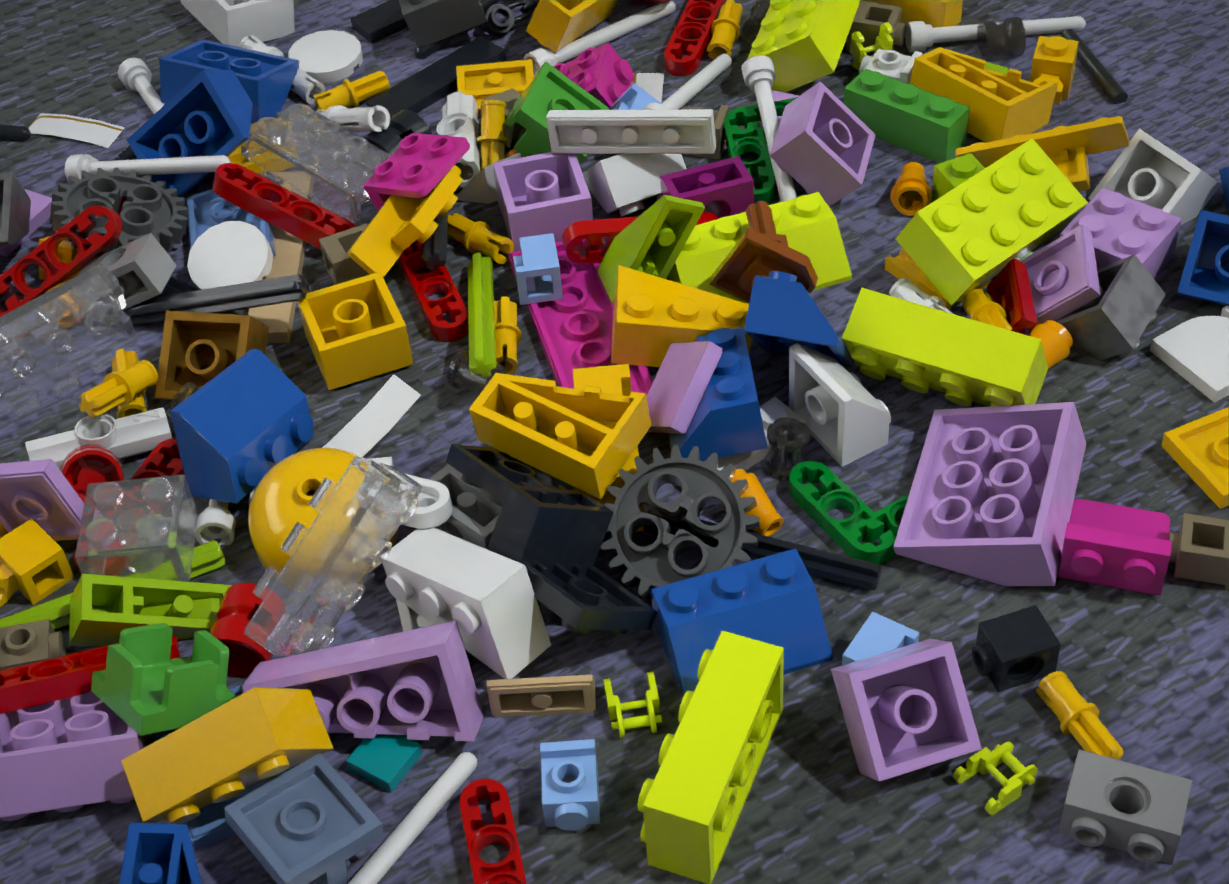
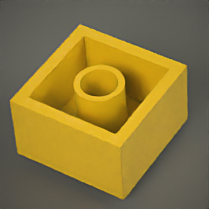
[297,272,413,390]

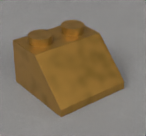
[155,311,269,401]

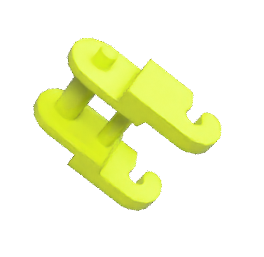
[850,22,893,71]
[603,672,662,738]
[953,742,1038,816]

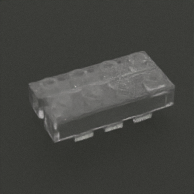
[241,102,392,223]
[0,264,138,419]
[244,456,424,656]

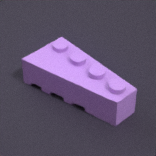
[242,620,484,742]

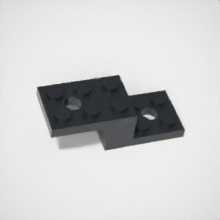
[446,444,657,634]

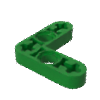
[724,97,797,204]
[789,461,909,565]

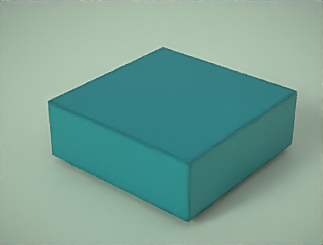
[346,734,423,793]

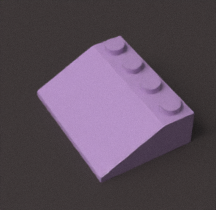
[893,402,1087,586]
[0,692,151,821]

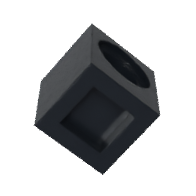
[972,605,1061,692]

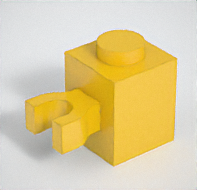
[1030,36,1079,105]
[0,518,75,607]

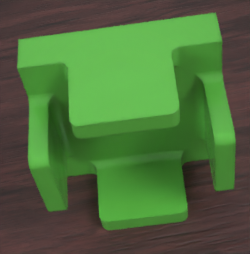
[504,62,609,164]
[91,623,237,736]

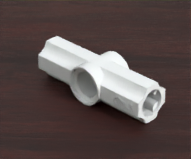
[436,91,481,188]
[25,407,172,470]

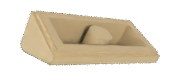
[487,674,596,718]

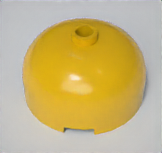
[248,448,399,594]

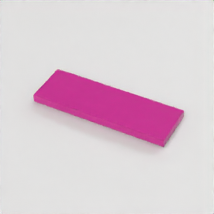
[508,239,653,395]

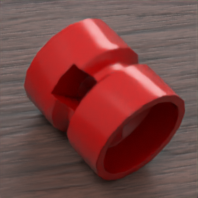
[60,444,124,511]
[210,583,287,678]

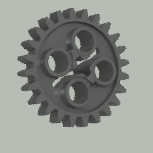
[50,168,188,254]
[601,445,760,599]

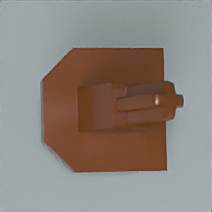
[710,201,818,303]

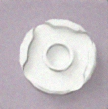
[288,30,363,83]
[187,221,273,290]

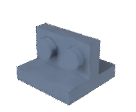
[224,753,383,884]

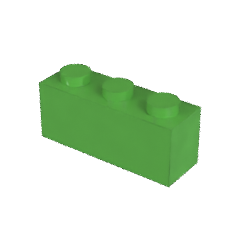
[844,68,970,163]

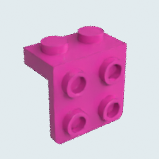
[553,42,634,110]
[363,133,470,211]
[1058,499,1172,596]

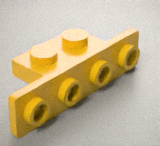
[955,116,1129,191]
[347,165,463,277]

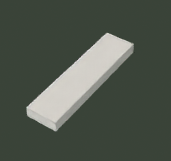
[546,109,716,154]

